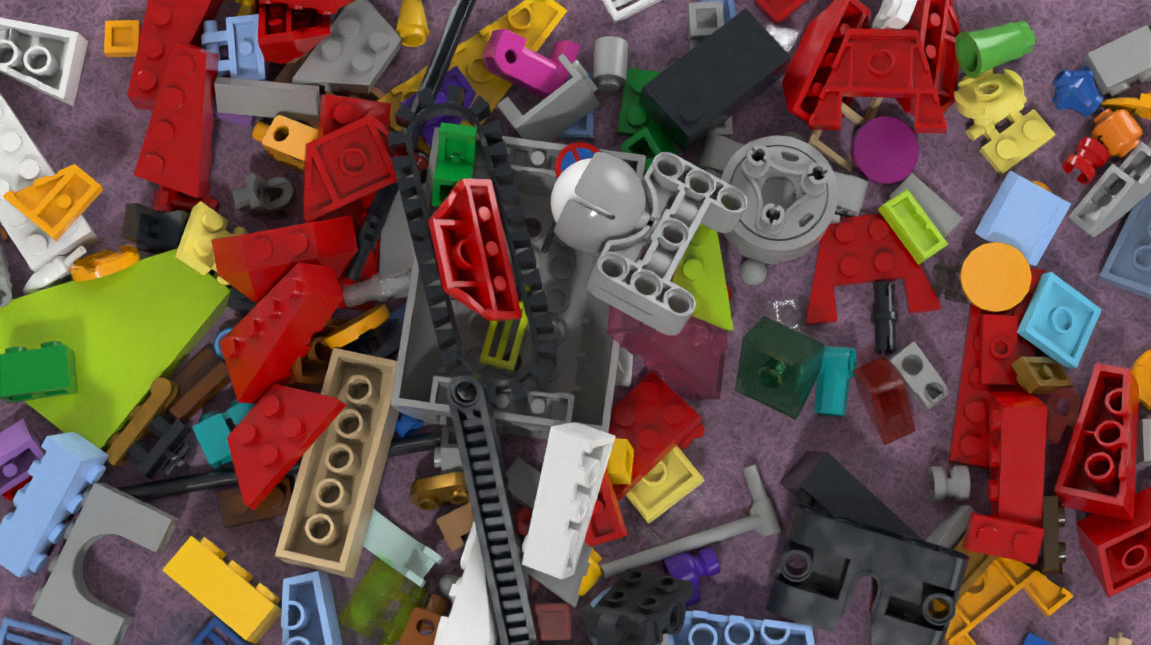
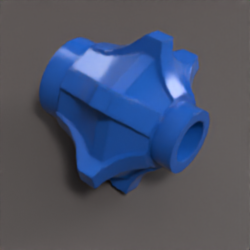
[1051,65,1104,117]

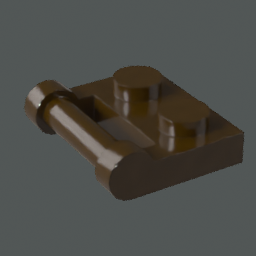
[1041,496,1066,575]

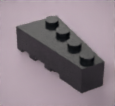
[780,451,923,540]

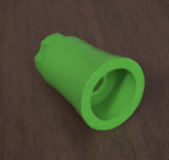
[955,21,1035,78]

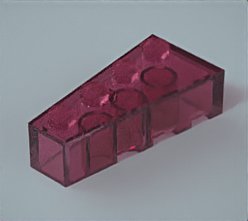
[606,305,728,400]

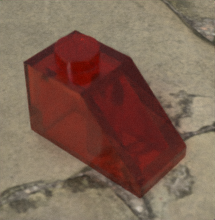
[853,357,915,445]

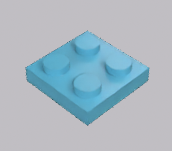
[1017,272,1102,369]

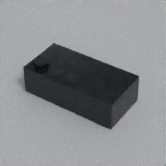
[639,8,792,153]

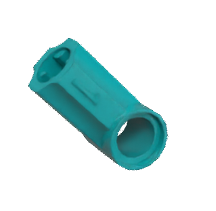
[814,346,857,417]

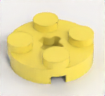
[954,69,1025,126]

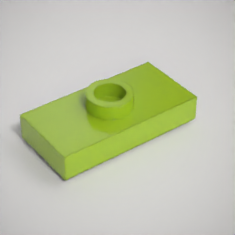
[878,189,948,265]

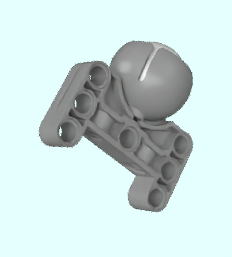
[551,152,748,335]

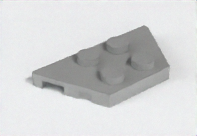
[292,0,402,94]

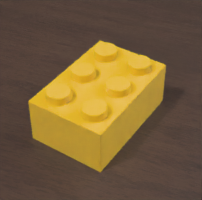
[162,536,282,644]

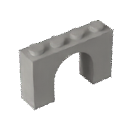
[31,483,180,645]

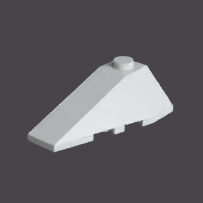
[434,522,500,645]

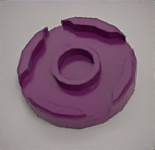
[850,116,919,185]

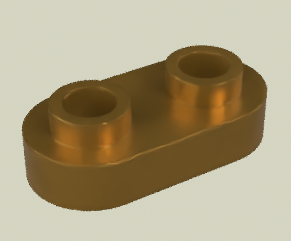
[410,472,470,511]

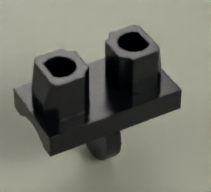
[127,413,191,480]

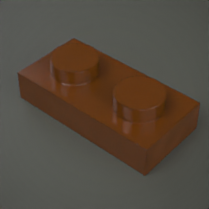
[219,478,292,528]

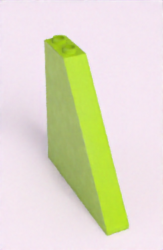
[0,249,232,453]

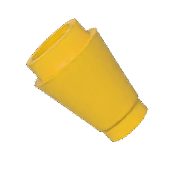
[396,0,429,47]

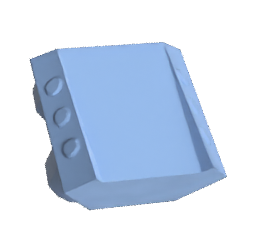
[975,170,1071,266]

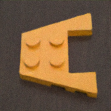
[930,557,1074,645]

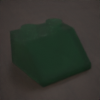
[735,316,826,420]

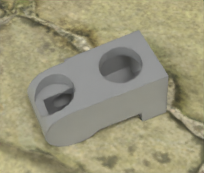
[882,341,949,412]

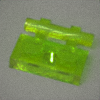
[338,559,428,645]

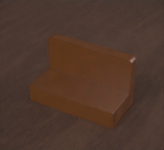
[169,347,232,424]

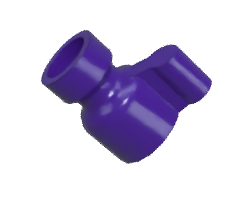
[662,546,721,607]

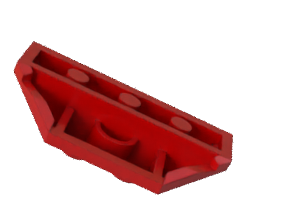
[781,0,871,126]
[895,0,961,116]
[257,2,331,64]
[428,179,522,321]
[211,215,358,304]

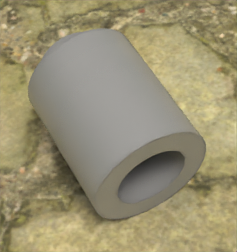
[592,36,628,91]

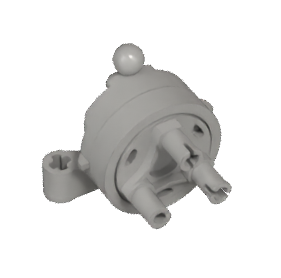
[697,131,868,285]

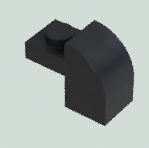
[122,203,190,253]

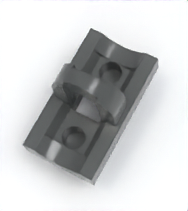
[232,173,296,220]

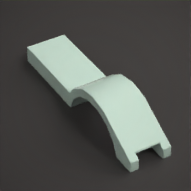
[363,508,443,588]

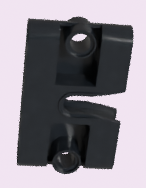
[765,504,970,645]

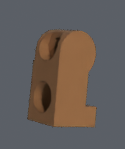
[435,502,474,553]

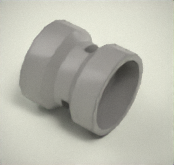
[928,465,970,502]

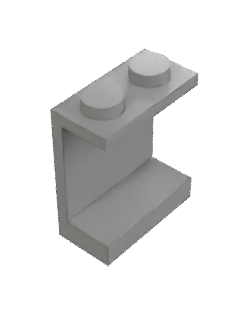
[497,53,600,142]

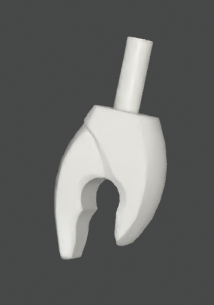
[23,246,87,295]

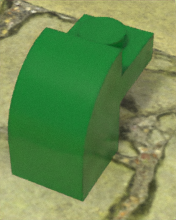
[432,122,478,206]

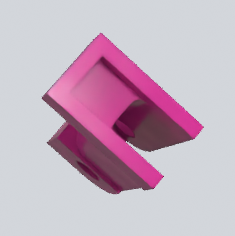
[483,29,580,99]

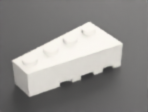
[522,422,616,579]

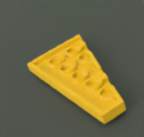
[378,0,568,157]

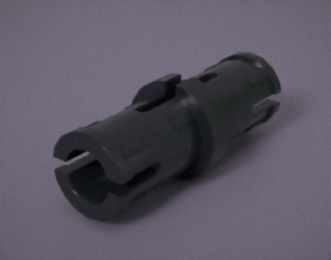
[871,282,899,355]

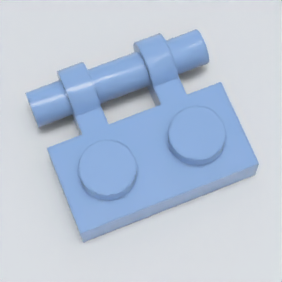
[201,14,267,81]

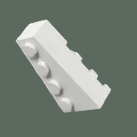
[0,18,88,106]

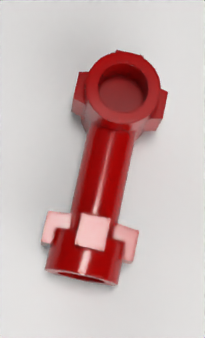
[152,185,220,213]

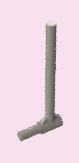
[600,465,782,579]

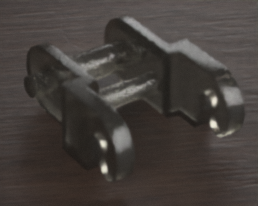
[931,262,969,304]

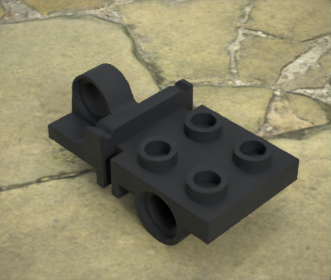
[583,569,693,645]

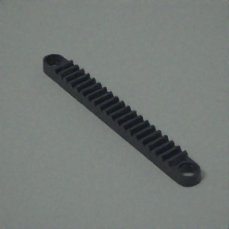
[447,371,544,645]

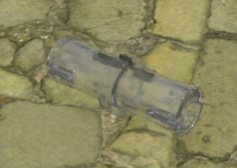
[343,268,412,308]

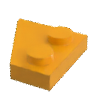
[3,164,104,242]

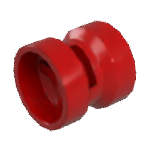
[1061,137,1110,185]

